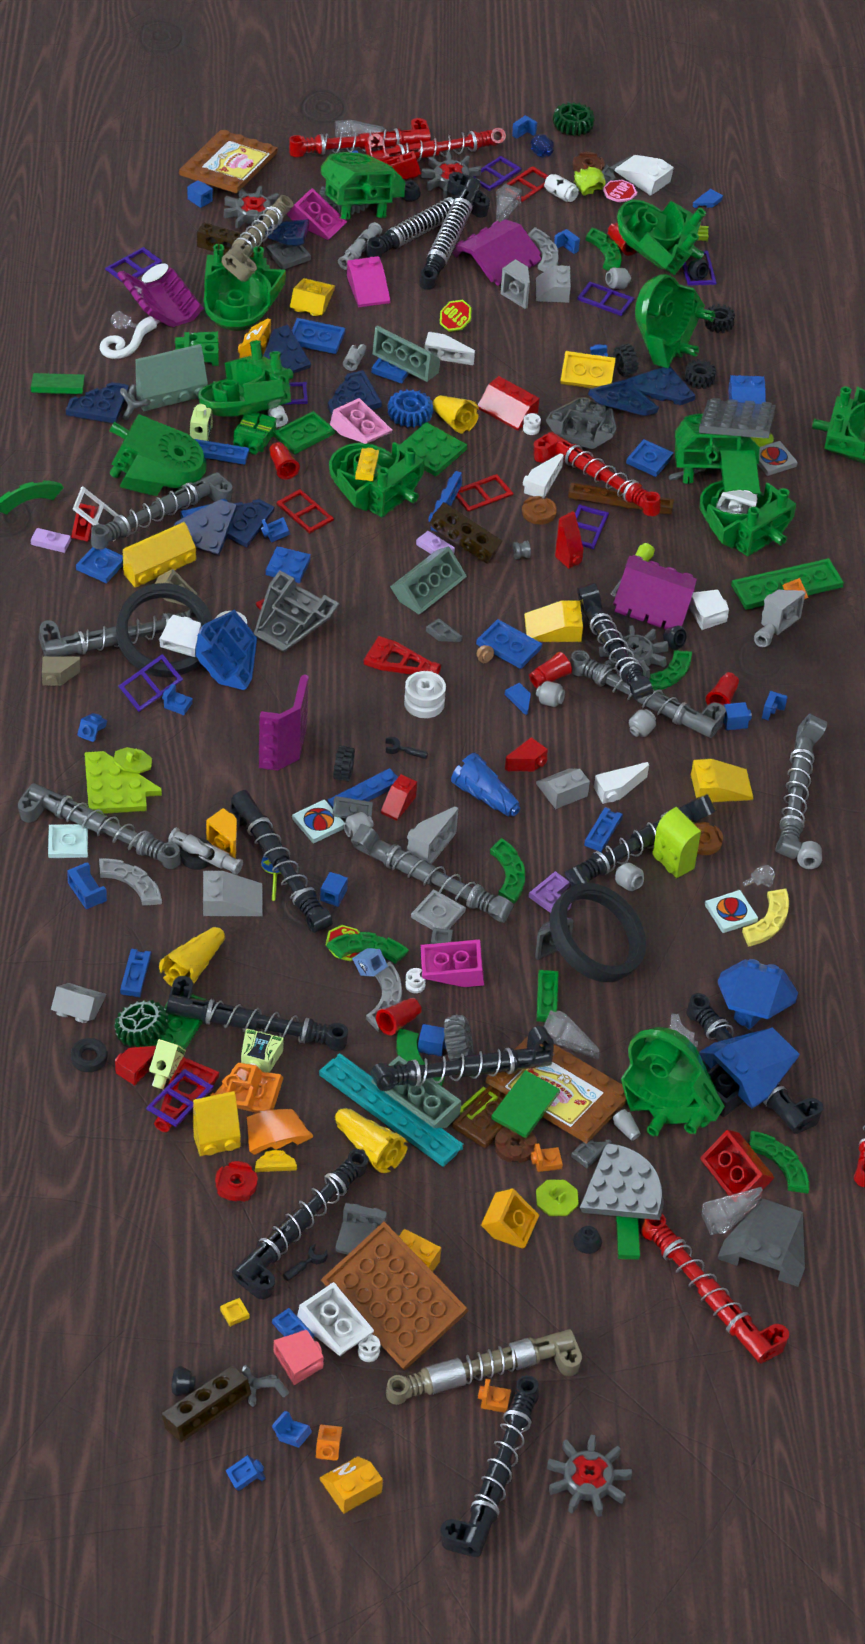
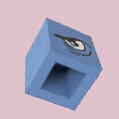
[352,948,388,976]

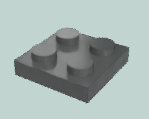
[266,242,311,270]

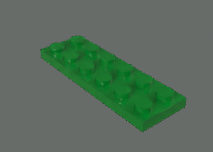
[731,558,844,610]

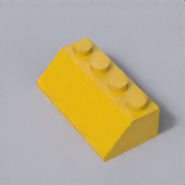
[123,522,196,588]

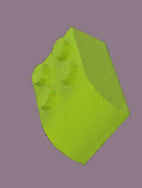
[653,807,701,878]

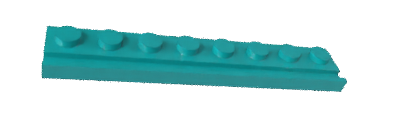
[319,1053,463,1167]

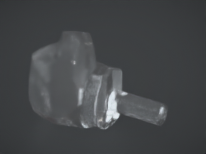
[111,311,137,329]
[742,865,775,887]

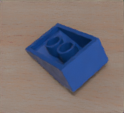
[728,375,765,404]

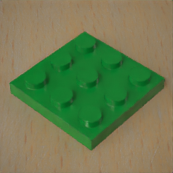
[400,422,467,477]

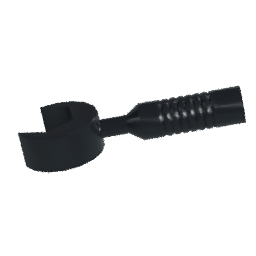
[386,737,428,759]
[283,1244,327,1281]

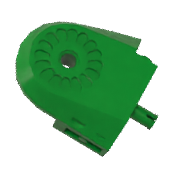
[320,152,405,220]
[617,199,706,275]
[204,244,286,331]
[635,274,715,368]
[198,340,293,417]
[812,386,865,464]
[109,414,207,496]
[675,414,760,484]
[329,442,425,518]
[700,480,796,557]
[621,1027,725,1136]

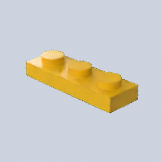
[355,448,379,481]

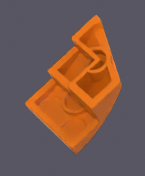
[210,1063,283,1113]
[247,1109,313,1155]

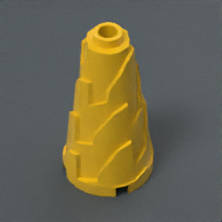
[159,927,225,987]
[335,1108,408,1173]

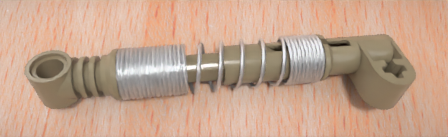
[386,1329,582,1405]

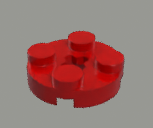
[215,1161,258,1202]

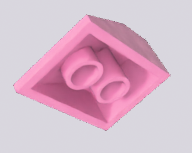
[330,398,392,444]

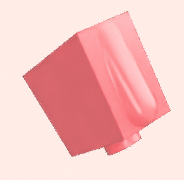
[274,1330,324,1385]

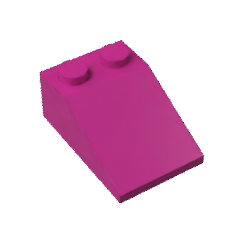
[287,188,347,240]
[347,256,390,307]
[421,940,484,987]

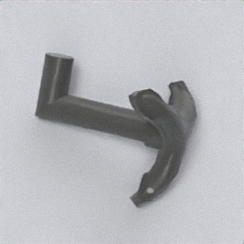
[120,384,151,420]
[242,1365,289,1407]

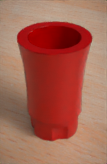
[608,223,637,256]
[269,442,300,480]
[529,652,572,688]
[706,672,739,706]
[376,998,422,1035]

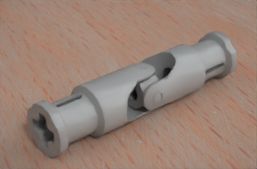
[338,222,382,270]
[168,827,243,875]

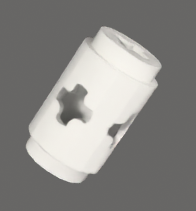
[544,174,579,202]

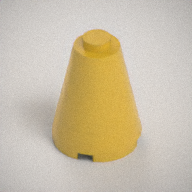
[433,395,479,434]

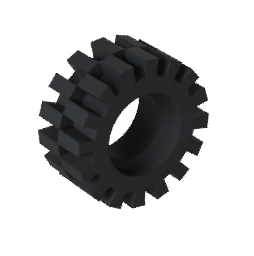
[704,304,735,333]
[613,343,639,376]
[685,359,716,389]
[333,745,355,781]

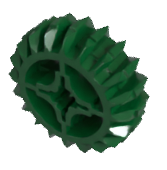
[553,102,595,136]
[114,999,169,1048]

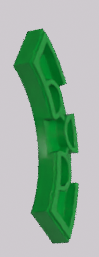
[585,227,622,271]
[0,480,64,515]
[649,651,692,690]
[490,838,525,904]
[326,932,409,964]
[396,1028,445,1086]
[749,1131,809,1193]

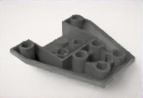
[546,397,617,449]

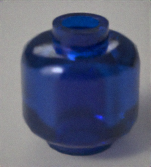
[530,134,554,158]

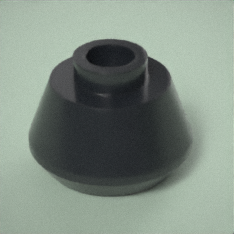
[402,180,421,201]
[688,259,709,281]
[663,625,687,650]
[573,1226,602,1254]
[172,1366,196,1396]

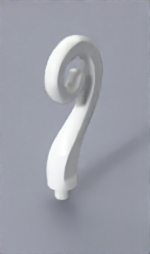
[100,316,160,359]

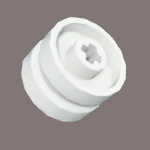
[404,671,446,718]

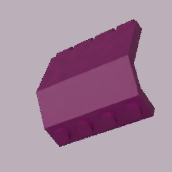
[452,219,542,286]
[117,267,204,327]
[613,555,697,630]
[259,675,309,771]

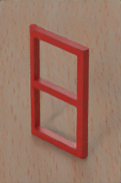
[501,166,548,202]
[456,474,513,512]
[276,489,334,534]

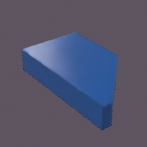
[693,189,723,208]
[505,683,531,715]
[272,1308,314,1339]

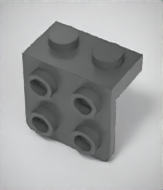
[336,1203,387,1254]

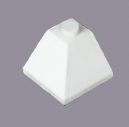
[716,490,757,514]

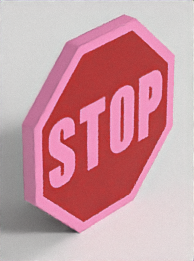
[603,180,637,202]

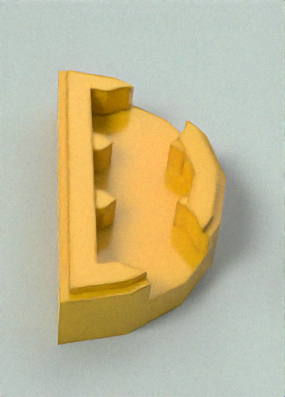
[255,1150,297,1172]

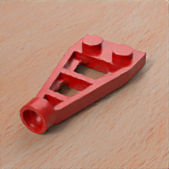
[364,636,441,675]
[154,1057,219,1132]

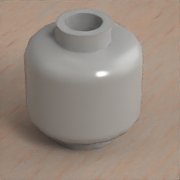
[605,268,631,289]
[536,681,565,707]
[629,709,656,737]
[344,812,374,838]
[797,841,822,869]
[615,863,644,891]

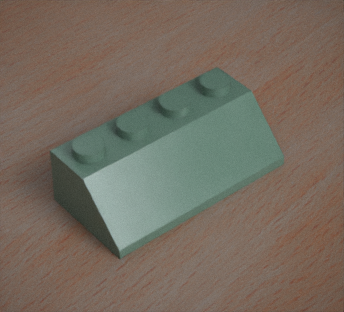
[372,326,440,382]
[390,546,467,614]
[372,1056,461,1128]

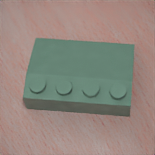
[135,344,208,411]

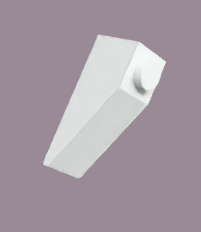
[425,332,475,365]
[523,453,564,498]
[594,762,649,804]

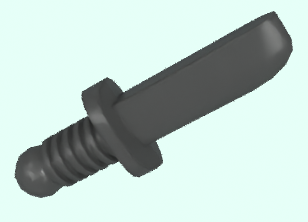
[668,468,706,481]

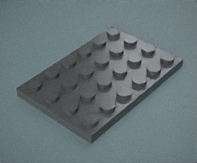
[699,398,776,438]

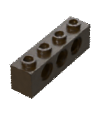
[197,222,263,257]
[429,502,502,564]
[162,1366,252,1442]

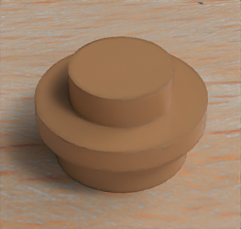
[476,645,494,663]

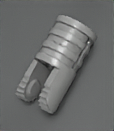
[343,344,366,371]

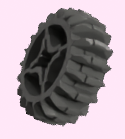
[444,1015,475,1061]

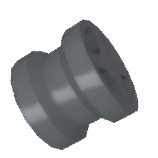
[513,541,531,560]

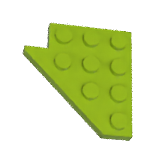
[85,751,162,814]

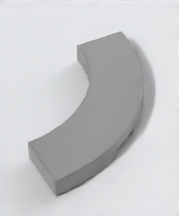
[528,227,559,272]
[99,859,162,905]
[366,962,402,1032]

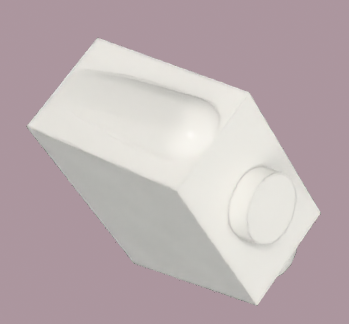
[689,590,729,630]
[160,615,202,657]

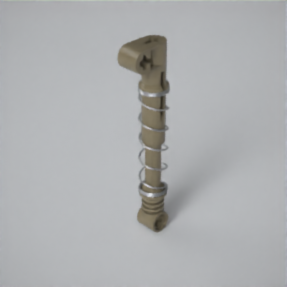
[222,195,293,282]

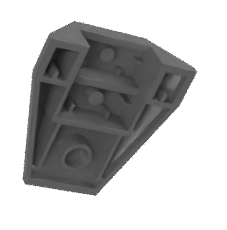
[254,570,340,652]
[717,1199,805,1287]

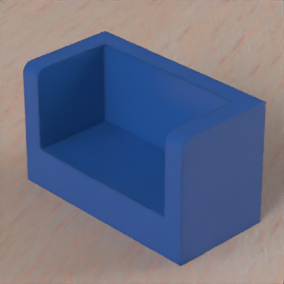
[67,862,107,909]

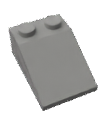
[406,807,458,864]
[203,871,262,916]

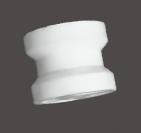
[268,405,288,427]
[523,413,541,435]
[406,968,426,993]
[358,1335,380,1362]

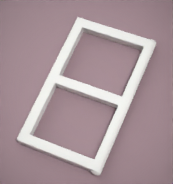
[73,486,118,541]

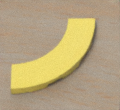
[742,889,789,947]

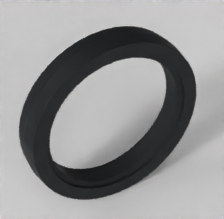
[116,583,212,677]
[550,883,646,982]

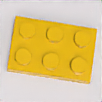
[560,351,616,388]

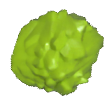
[574,167,606,196]

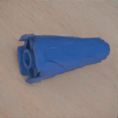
[451,753,521,817]

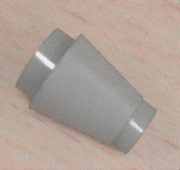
[754,623,775,647]
[613,1109,641,1141]

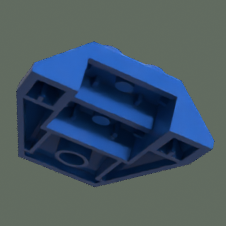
[196,610,257,690]
[718,959,798,1019]
[699,1027,800,1109]

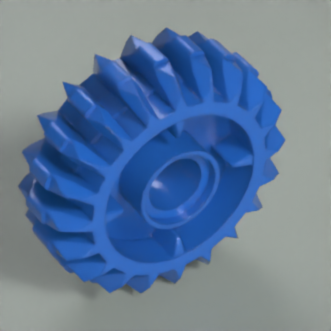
[387,389,433,428]

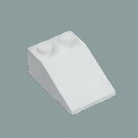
[615,155,674,196]
[297,1282,374,1356]

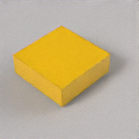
[220,1298,249,1327]

